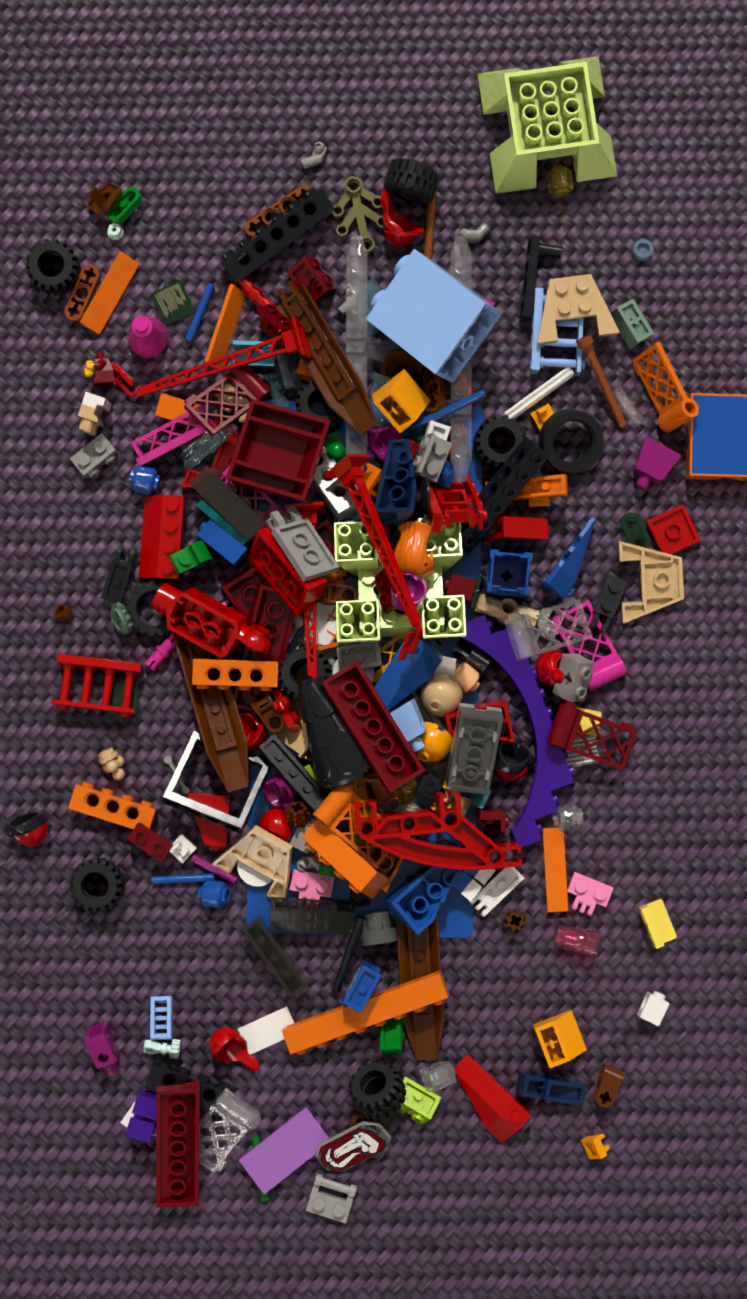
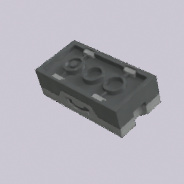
[445,703,503,795]

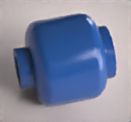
[129,465,161,495]
[198,880,230,909]

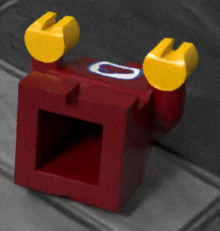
[84,352,115,389]

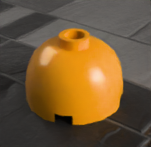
[415,722,453,762]

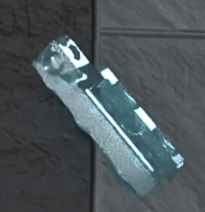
[181,426,233,470]

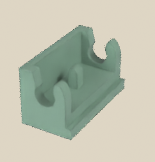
[611,299,654,350]

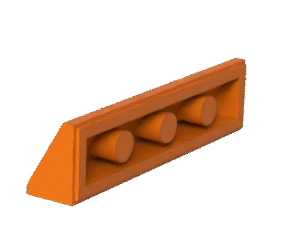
[80,251,140,335]
[204,284,246,369]

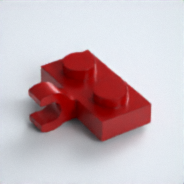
[272,689,302,733]

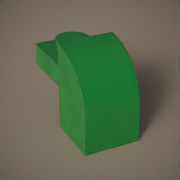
[168,540,213,575]

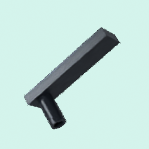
[519,235,563,322]
[257,734,328,812]

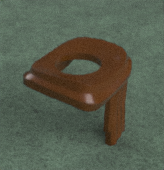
[88,182,123,216]

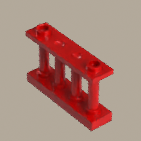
[51,654,143,718]

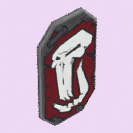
[315,1121,391,1172]

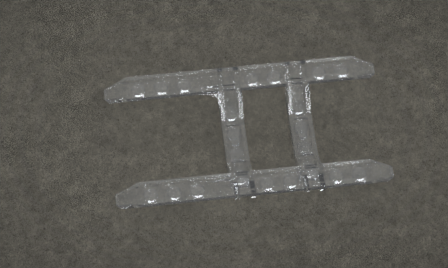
[346,236,472,482]

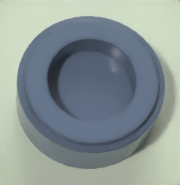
[632,239,654,261]

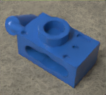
[436,459,454,488]

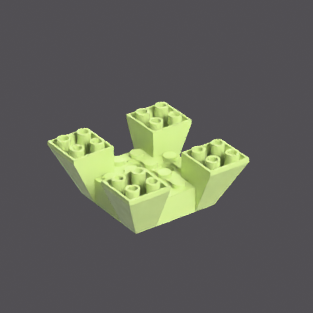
[477,56,617,194]
[334,518,466,643]

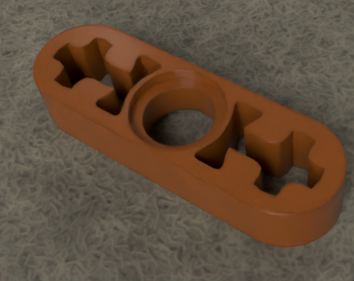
[64,264,101,323]
[423,367,446,414]

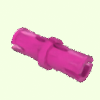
[144,632,176,671]

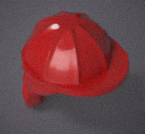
[380,190,424,247]
[535,650,566,685]
[239,712,267,750]
[209,1027,260,1071]

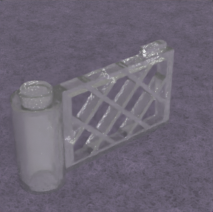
[504,596,593,661]
[199,1088,261,1173]

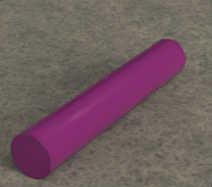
[191,854,238,884]

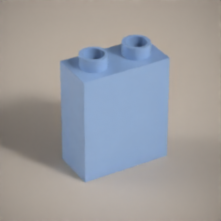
[366,249,502,383]

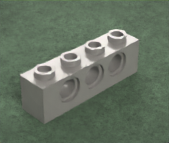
[311,446,358,522]

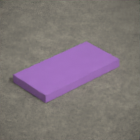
[239,1107,330,1194]

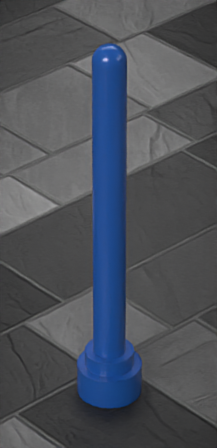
[401,390,486,439]

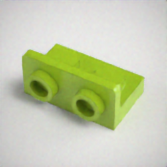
[397,1076,442,1124]

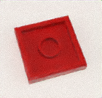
[645,504,701,555]

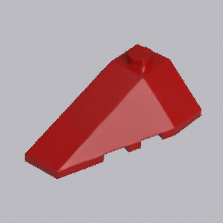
[453,1054,531,1143]

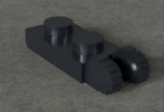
[101,544,137,604]
[589,574,627,633]

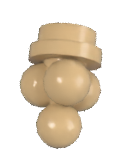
[98,747,125,781]

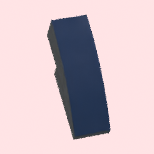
[516,1072,586,1105]

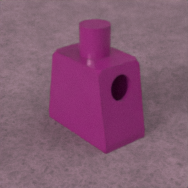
[633,436,682,490]
[84,1021,119,1076]

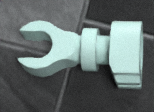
[143,1039,181,1059]

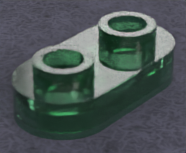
[620,513,651,548]

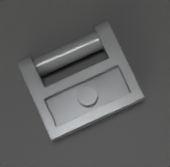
[306,1174,357,1223]

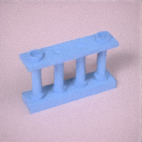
[529,288,585,376]

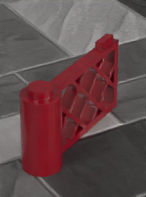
[184,361,273,437]
[546,700,637,771]

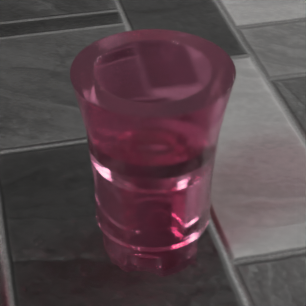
[554,925,601,960]

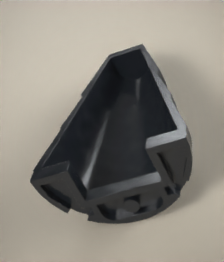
[298,675,373,789]

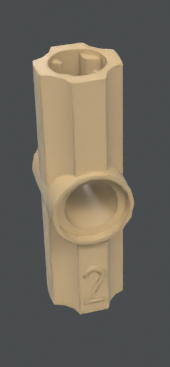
[474,593,539,629]

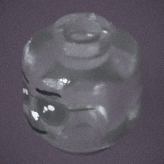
[552,804,584,832]

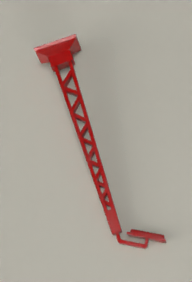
[111,316,312,397]
[324,454,423,661]
[285,502,329,678]

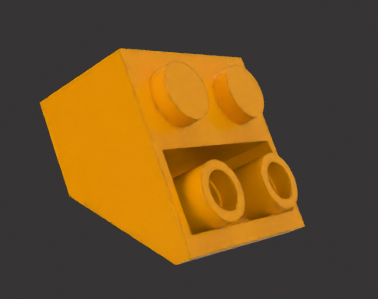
[372,369,431,433]
[532,1010,587,1068]

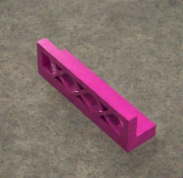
[131,405,215,466]

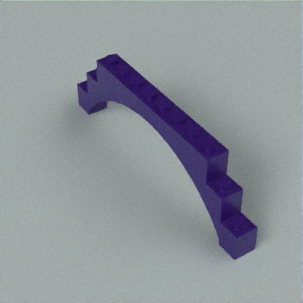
[458,615,576,847]

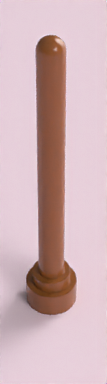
[424,189,437,260]
[576,334,626,428]

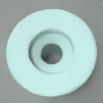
[107,223,124,240]

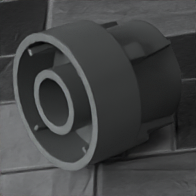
[361,910,398,946]

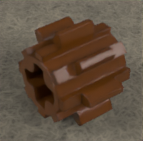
[285,801,311,829]
[502,907,528,933]

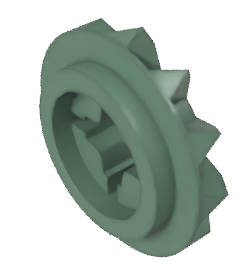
[110,602,132,635]

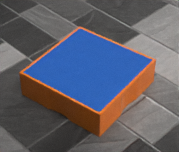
[685,393,747,481]

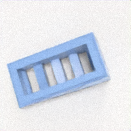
[150,996,173,1041]

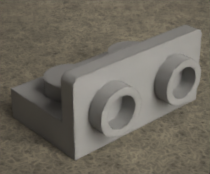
[70,433,118,479]
[413,433,452,483]
[336,641,383,671]

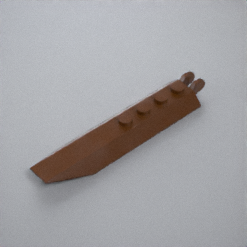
[276,280,378,436]
[173,634,248,793]
[396,876,444,1060]

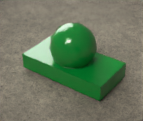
[323,430,349,464]
[380,1017,405,1054]

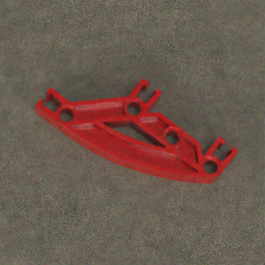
[351,790,522,870]

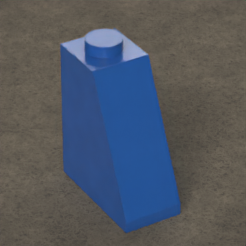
[197,519,249,569]

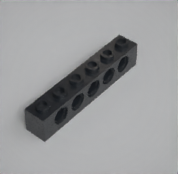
[220,187,335,284]
[461,437,549,554]

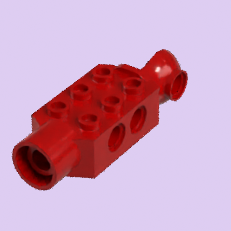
[151,583,271,658]

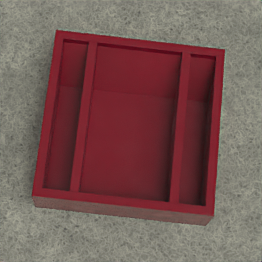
[226,399,331,502]

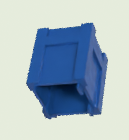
[484,549,533,599]

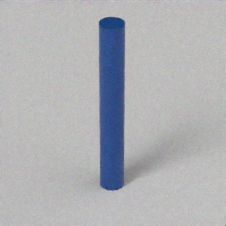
[185,283,215,343]
[151,873,215,885]

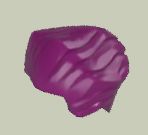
[367,426,403,463]
[391,573,428,611]
[263,773,298,809]

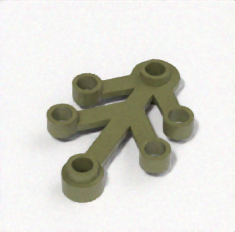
[332,176,384,254]

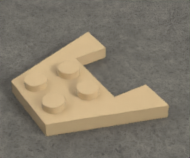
[537,274,620,345]
[618,541,684,624]
[212,825,293,905]

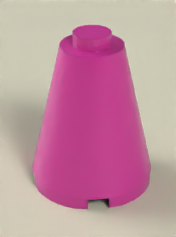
[127,316,169,358]

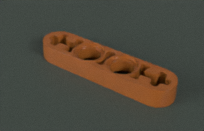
[245,185,311,238]

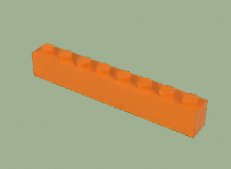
[281,970,450,1055]

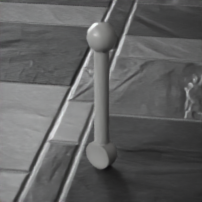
[164,756,190,794]

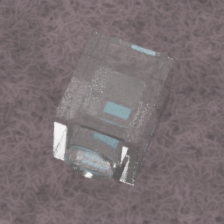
[419,1061,457,1092]

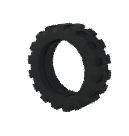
[127,581,171,637]

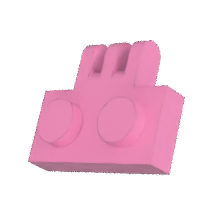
[290,869,334,910]
[567,872,613,917]

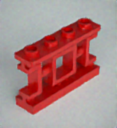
[418,474,487,532]

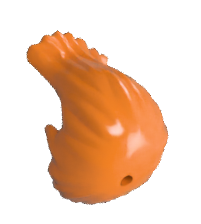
[394,521,435,579]

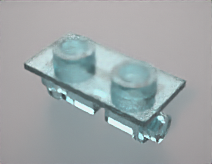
[262,374,289,409]

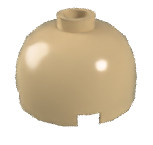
[420,674,463,717]

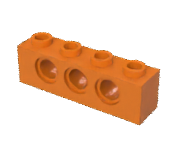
[192,659,278,691]
[68,781,158,829]

